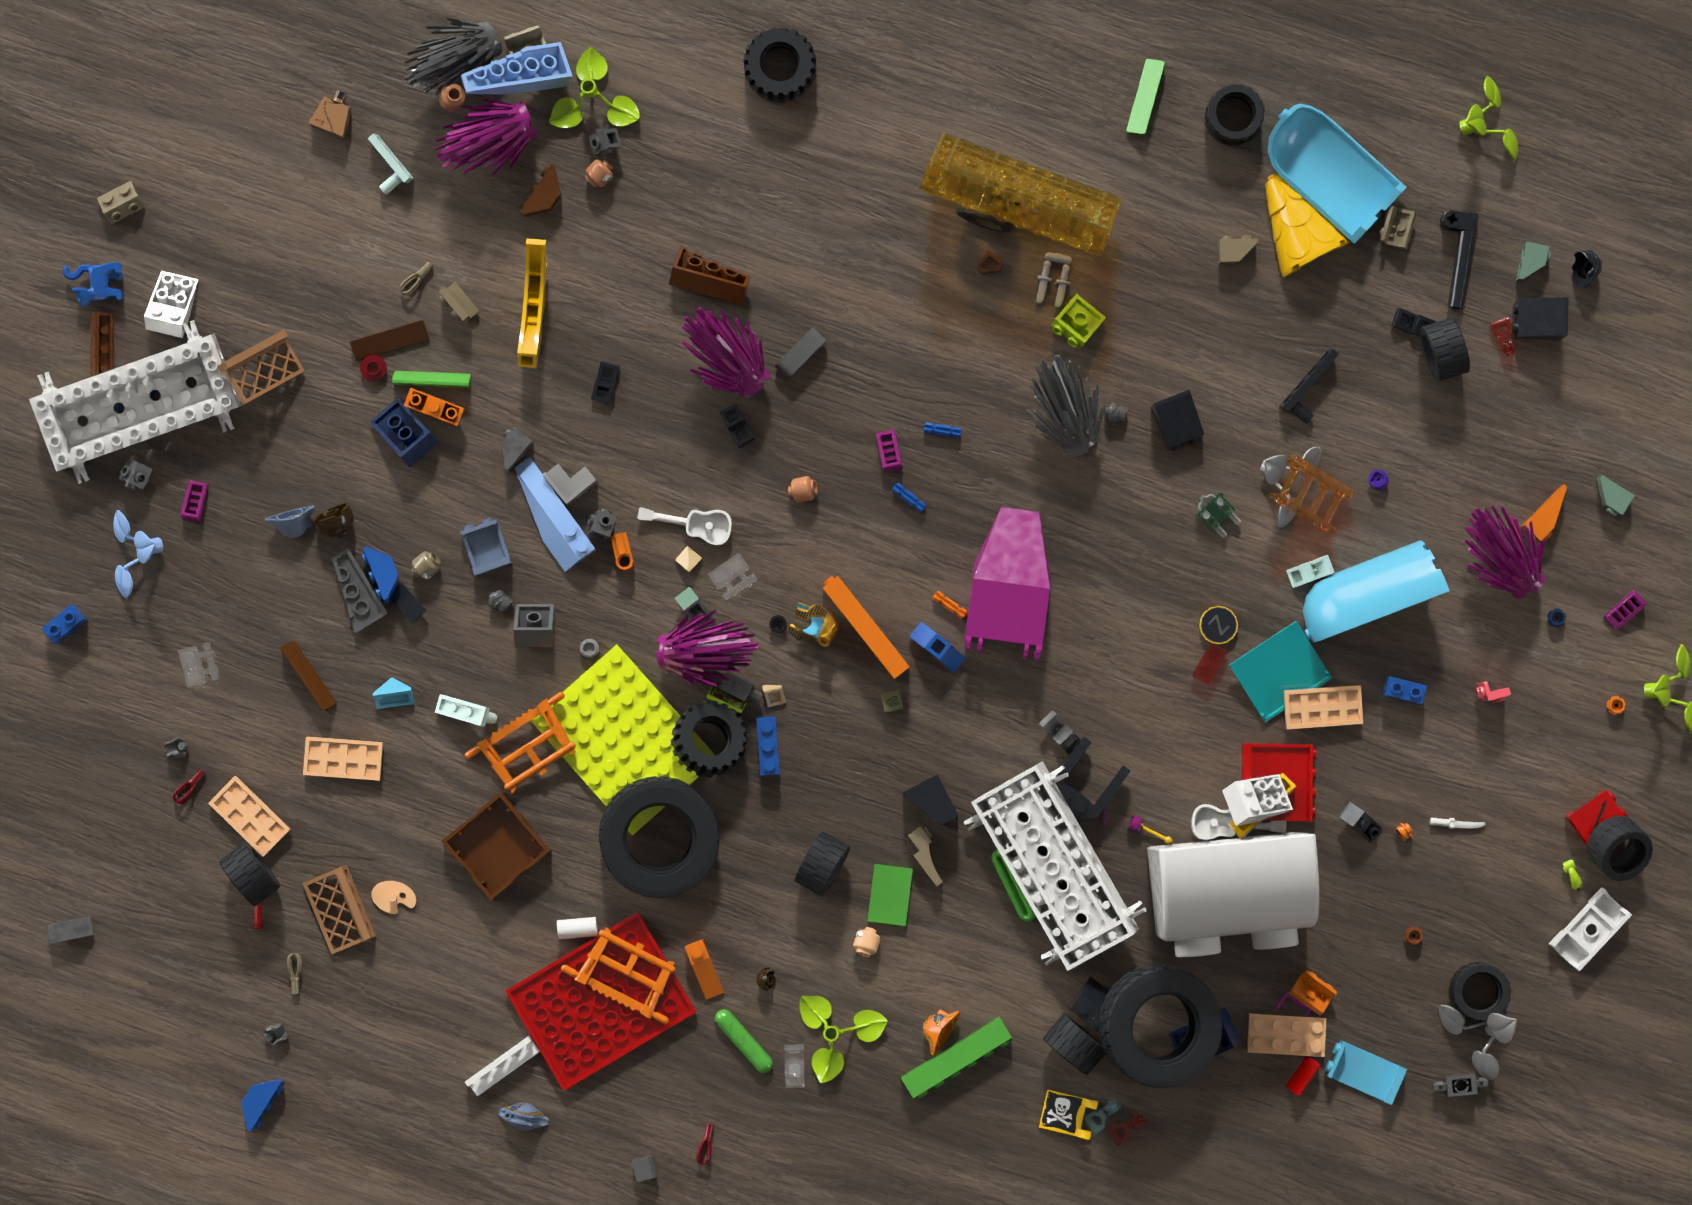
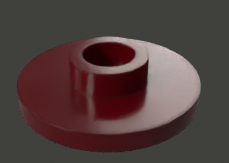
[360,355,387,382]

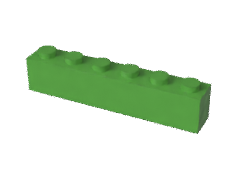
[901,1017,1012,1099]

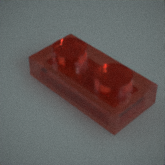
[1192,642,1227,685]

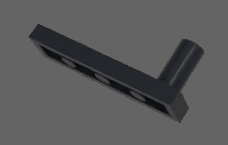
[1279,349,1339,423]

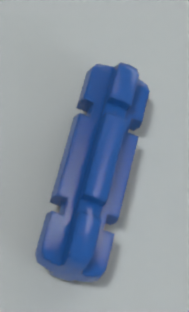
[924,422,961,438]
[892,483,926,512]

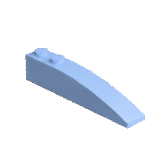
[461,42,572,94]
[514,457,596,572]

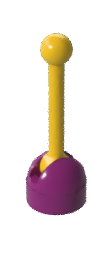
[1127,815,1172,844]

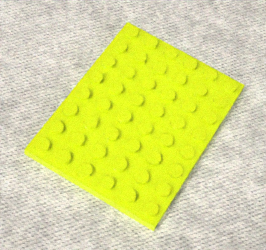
[531,644,715,836]

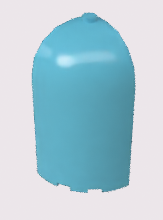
[1268,104,1406,244]
[1303,540,1450,643]

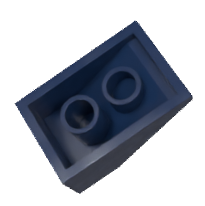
[370,397,438,467]
[1169,1008,1242,1057]

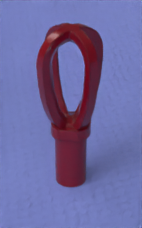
[172,769,205,804]
[696,1123,714,1165]

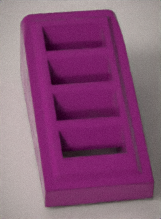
[876,429,903,473]
[180,480,208,523]
[1604,590,1647,630]

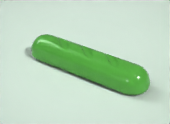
[992,849,1036,922]
[715,1009,773,1073]

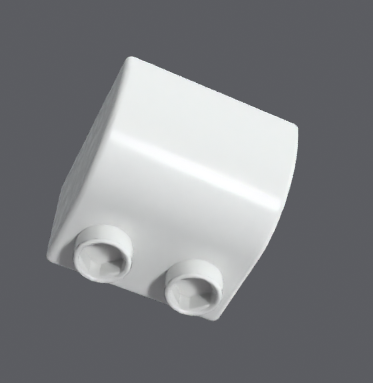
[1147,832,1319,957]

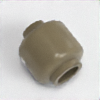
[412,551,441,580]

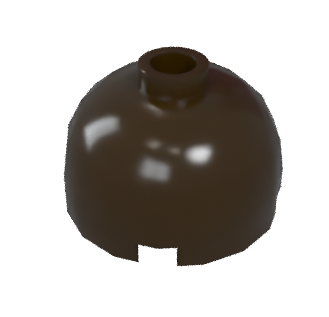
[314,503,354,538]

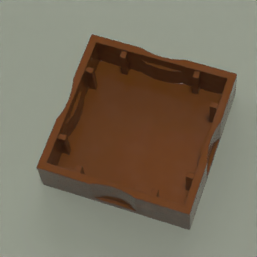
[441,791,551,901]

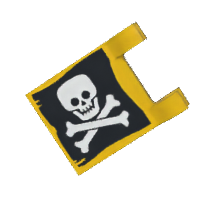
[1039,1090,1099,1140]

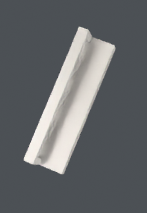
[465,1035,540,1096]

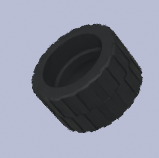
[1204,83,1265,146]
[956,182,1020,233]
[1420,318,1470,382]
[1586,816,1653,881]
[794,831,850,897]
[219,842,280,906]
[1448,962,1512,1022]
[1043,1014,1106,1075]

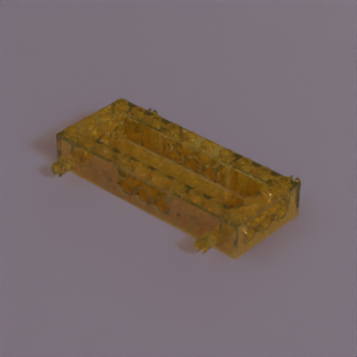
[919,132,1122,256]

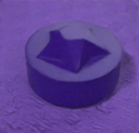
[1369,470,1389,490]

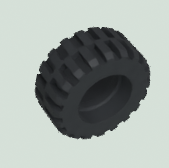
[743,26,816,103]
[671,701,748,777]

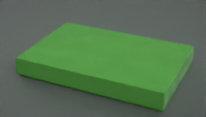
[868,864,913,926]

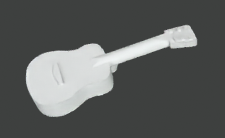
[637,507,732,546]
[1191,804,1287,840]

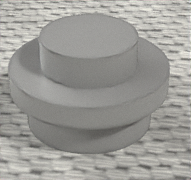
[580,639,599,658]

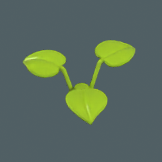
[549,46,640,129]
[1459,76,1518,162]
[1644,644,1692,735]
[800,996,888,1083]

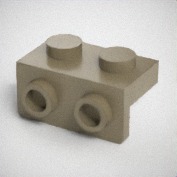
[504,25,546,54]
[97,181,145,224]
[1380,205,1417,250]
[439,282,479,323]

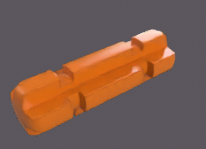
[932,591,967,619]

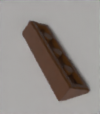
[90,311,114,377]
[350,320,429,361]
[280,641,337,711]

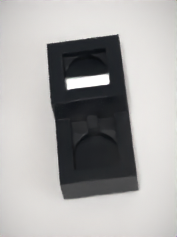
[1391,308,1436,337]
[591,361,620,404]
[719,403,755,449]
[391,583,427,623]

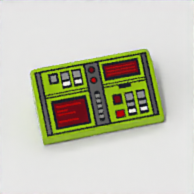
[706,686,747,714]

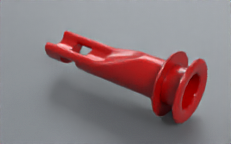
[252,902,265,929]

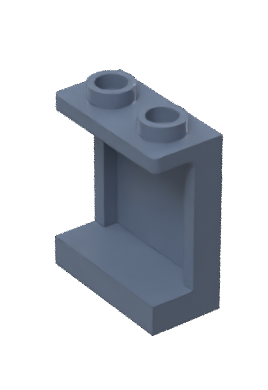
[460,518,512,576]

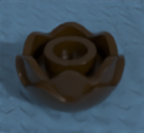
[757,967,776,992]

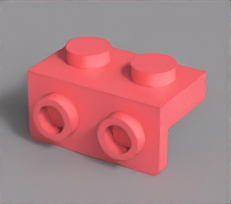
[1476,681,1511,703]

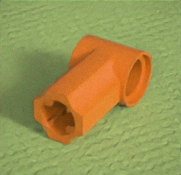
[610,532,634,572]

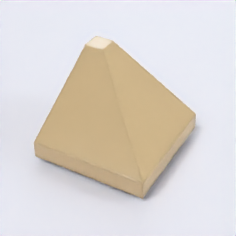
[676,546,702,572]
[762,685,786,708]

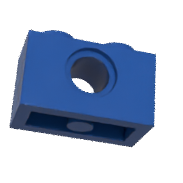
[42,604,88,644]
[1382,676,1427,705]

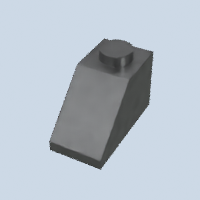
[502,426,534,472]

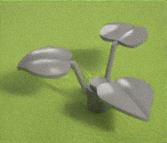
[1260,446,1321,528]
[1439,1005,1517,1080]

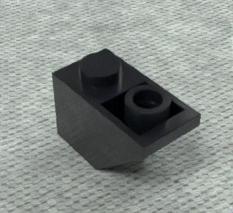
[1338,802,1382,843]

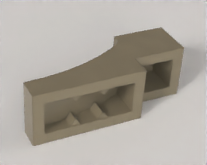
[908,826,943,886]

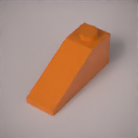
[1521,484,1567,542]
[685,939,724,1000]

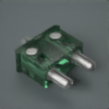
[1195,493,1241,538]

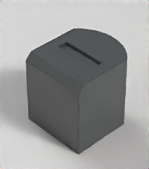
[632,1155,658,1182]

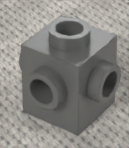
[588,128,622,157]
[119,458,153,490]
[587,509,617,541]

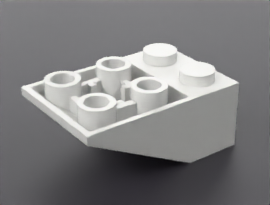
[144,271,199,338]
[1222,774,1293,826]

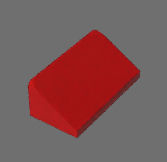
[1286,1056,1321,1096]

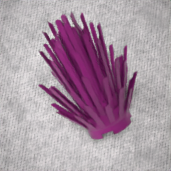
[434,98,537,177]
[681,307,770,399]
[1463,504,1546,599]
[656,610,759,687]

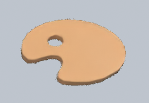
[371,881,416,914]

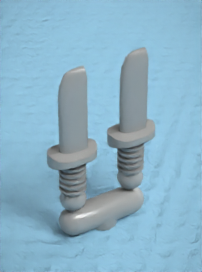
[1036,252,1072,307]

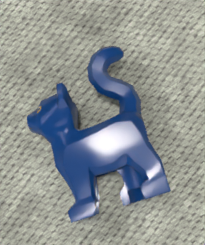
[63,262,124,307]

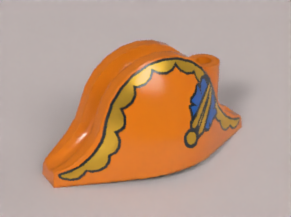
[923,1009,961,1057]

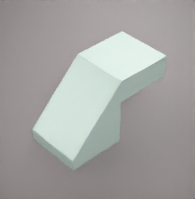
[1286,555,1335,588]

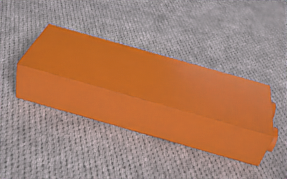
[823,576,910,679]

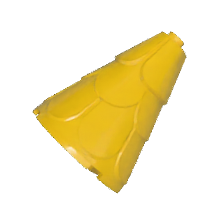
[1265,173,1350,278]

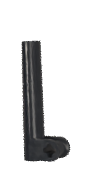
[1440,210,1479,309]

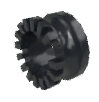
[769,615,787,633]

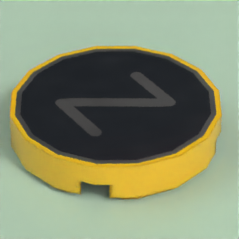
[1199,606,1238,644]

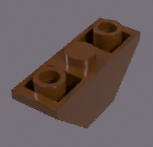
[520,164,562,217]

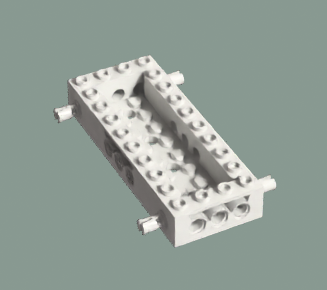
[29,320,241,484]
[964,761,1146,971]

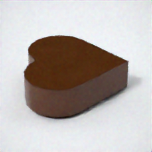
[978,250,1003,274]

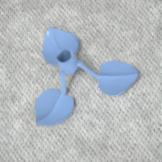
[113,510,163,599]

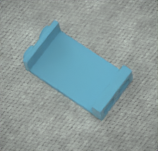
[1325,1040,1407,1105]

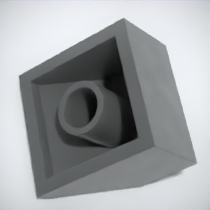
[513,604,554,647]

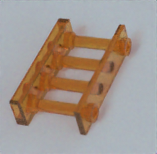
[1268,455,1356,533]

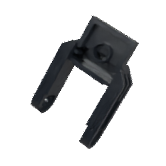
[1055,737,1131,825]

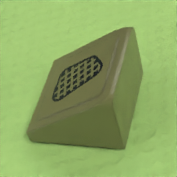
[881,690,904,713]

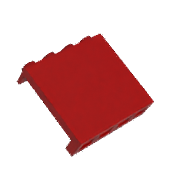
[1241,743,1316,822]

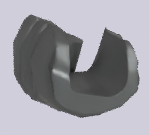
[1104,402,1128,424]
[488,590,513,614]
[164,737,188,759]
[264,1023,288,1046]

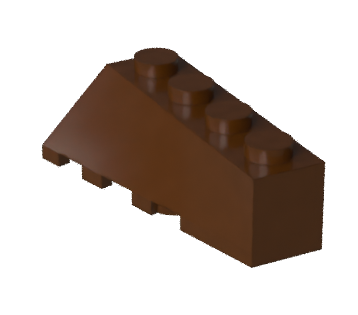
[669,245,750,305]

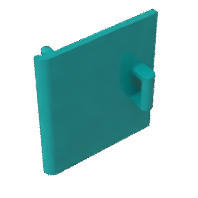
[1229,621,1332,722]

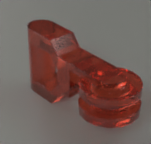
[1490,317,1515,356]
[1107,1114,1147,1146]

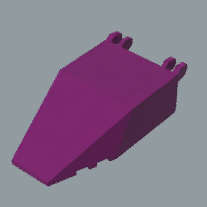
[965,507,1051,661]

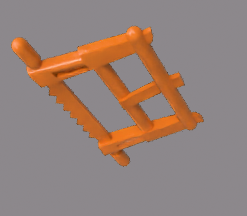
[464,692,576,794]
[561,927,676,1024]

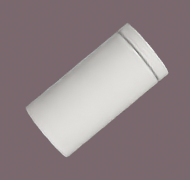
[557,917,598,939]

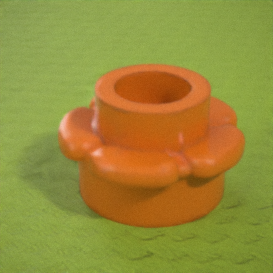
[1607,696,1626,715]
[1396,823,1413,841]

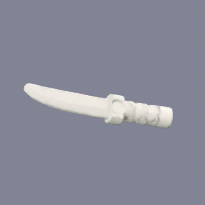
[1430,818,1485,829]

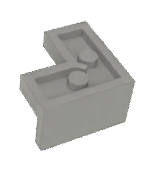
[542,464,598,505]

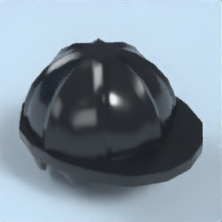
[1572,250,1602,288]

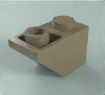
[1218,235,1258,265]

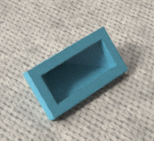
[373,677,414,709]

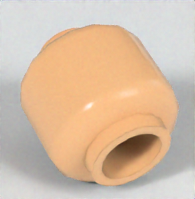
[853,927,881,957]

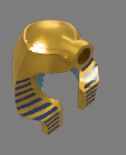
[787,603,838,647]

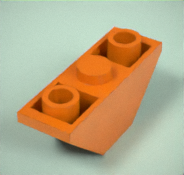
[404,388,465,426]

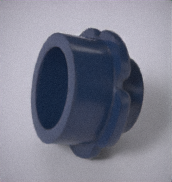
[1547,608,1566,627]

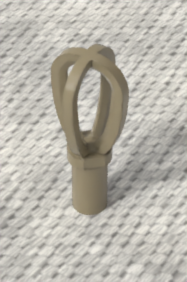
[400,262,433,296]
[287,953,302,994]

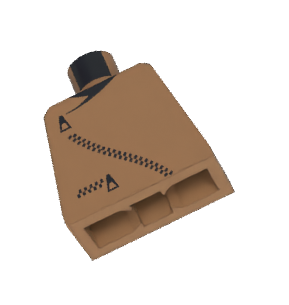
[309,90,351,139]

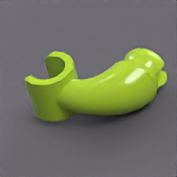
[1563,860,1582,890]

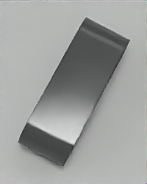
[775,327,827,380]

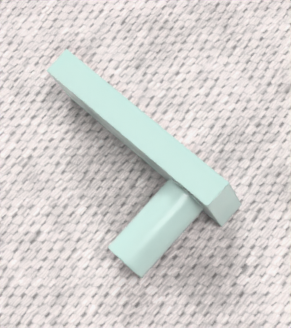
[368,134,414,195]
[435,694,497,727]

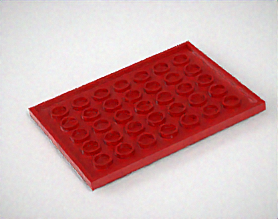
[505,912,697,1091]

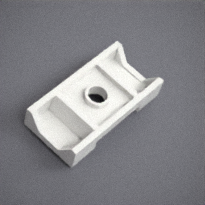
[1549,888,1632,971]

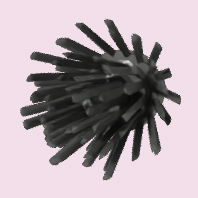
[403,17,502,96]
[1026,355,1106,456]

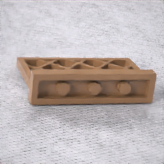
[217,329,305,405]
[302,865,376,955]

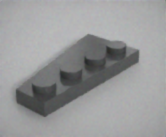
[332,548,389,634]

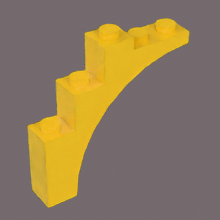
[517,239,547,368]

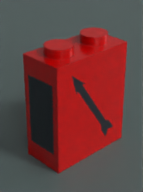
[1565,790,1628,846]

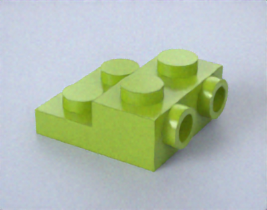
[1051,294,1106,349]

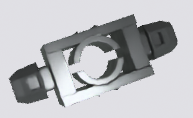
[711,671,763,702]
[1433,1073,1488,1097]

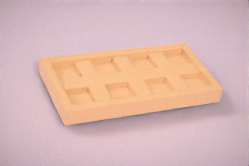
[1284,685,1363,729]
[303,737,384,781]
[208,776,291,857]
[1247,1013,1327,1057]

